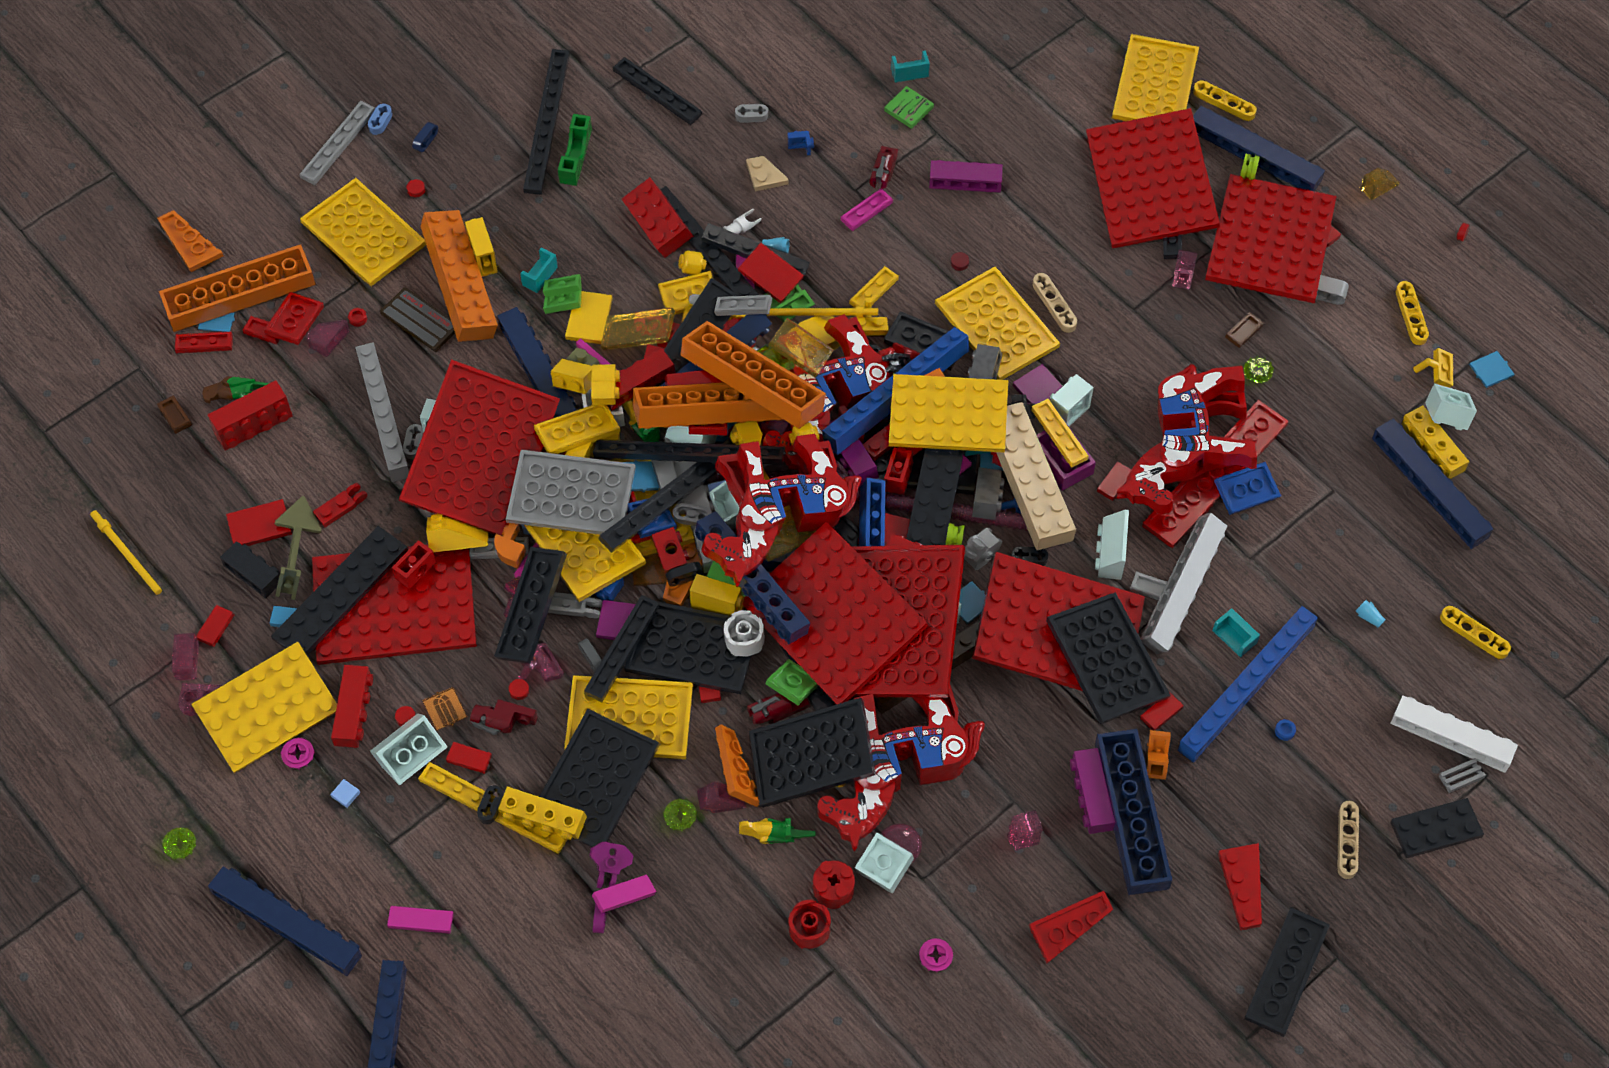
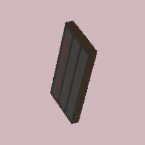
[380,287,455,352]

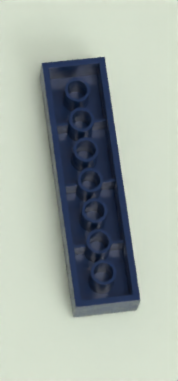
[1095,729,1172,895]

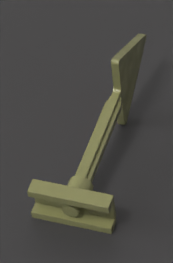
[275,496,322,600]

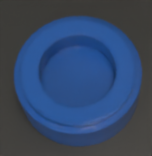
[1275,719,1296,741]

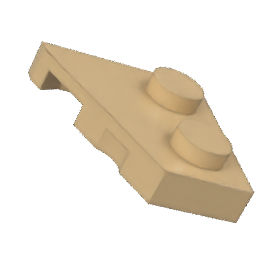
[746,156,788,191]

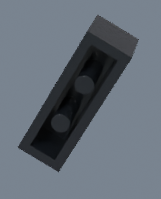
[220,541,280,599]

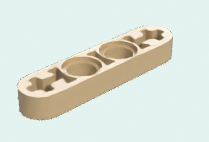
[1033,273,1077,333]
[1337,801,1359,879]

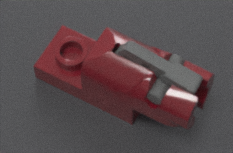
[869,146,899,190]
[747,693,810,724]
[470,699,538,735]

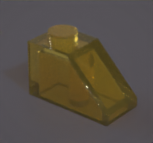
[1360,167,1400,200]

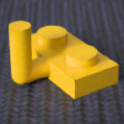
[850,297,889,336]
[1413,348,1453,388]

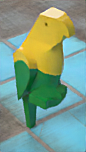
[622,400,661,442]
[739,818,815,844]

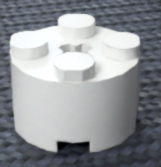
[724,610,764,656]

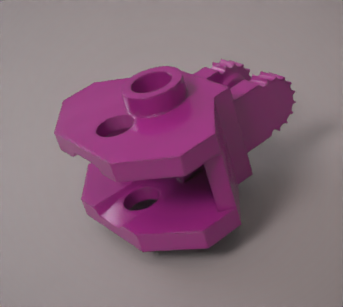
[589,842,633,888]

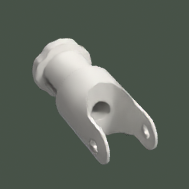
[722,209,762,234]

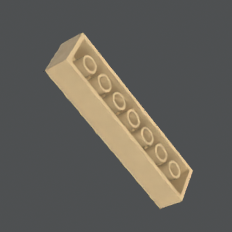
[996,402,1076,550]

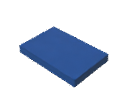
[1214,462,1281,515]

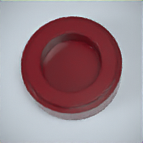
[951,252,969,271]

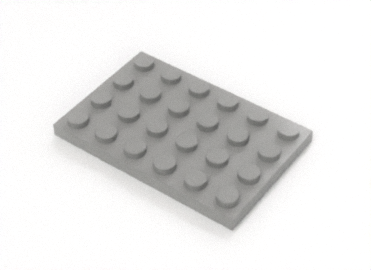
[506,450,636,535]

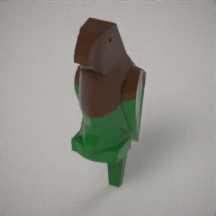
[202,376,269,403]

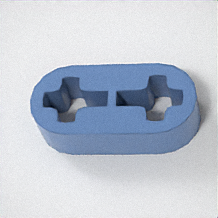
[368,104,392,135]

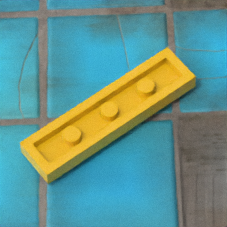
[1031,399,1089,468]

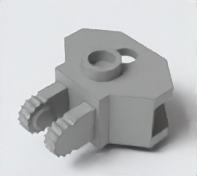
[964,528,1003,570]

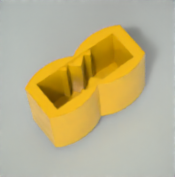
[591,364,620,405]

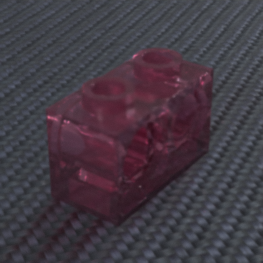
[171,633,199,680]
[178,683,222,716]
[1007,810,1042,851]

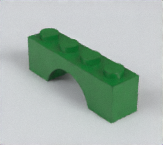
[558,114,592,186]

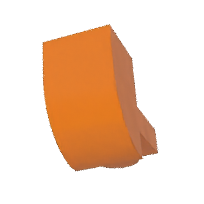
[494,523,526,569]
[1145,730,1171,780]

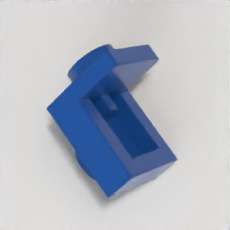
[788,131,814,155]

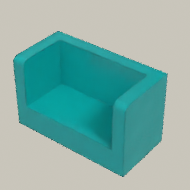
[891,51,930,83]
[520,247,558,293]
[1212,608,1260,658]

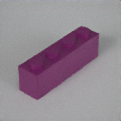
[929,160,1003,193]
[829,418,879,487]
[1070,748,1115,834]

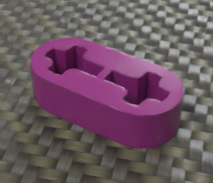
[593,903,607,934]

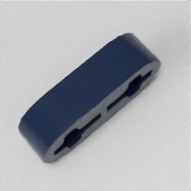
[412,122,438,152]

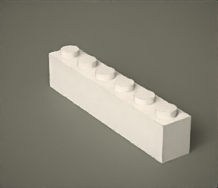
[1390,696,1518,773]

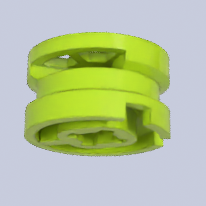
[1240,154,1260,180]
[946,523,965,545]

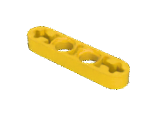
[1193,80,1257,121]
[1395,281,1429,345]
[1440,606,1511,659]

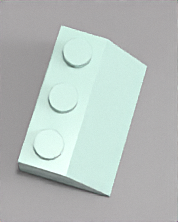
[1095,510,1129,580]
[370,714,447,785]

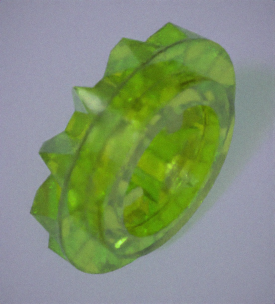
[1244,356,1274,383]
[664,799,697,831]
[162,827,196,860]

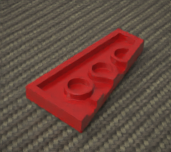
[1218,843,1262,931]
[1028,891,1113,963]

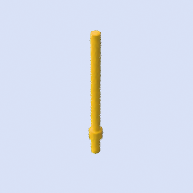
[767,306,878,317]
[90,510,162,595]

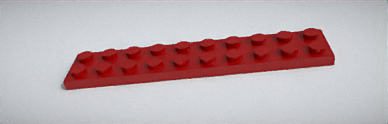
[1142,400,1289,549]

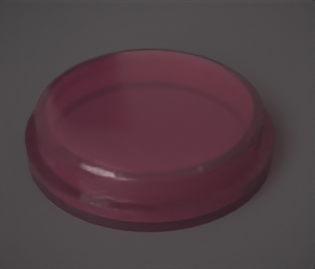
[881,824,922,862]

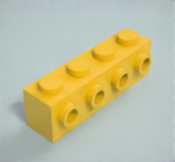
[1401,405,1469,479]
[498,786,587,840]

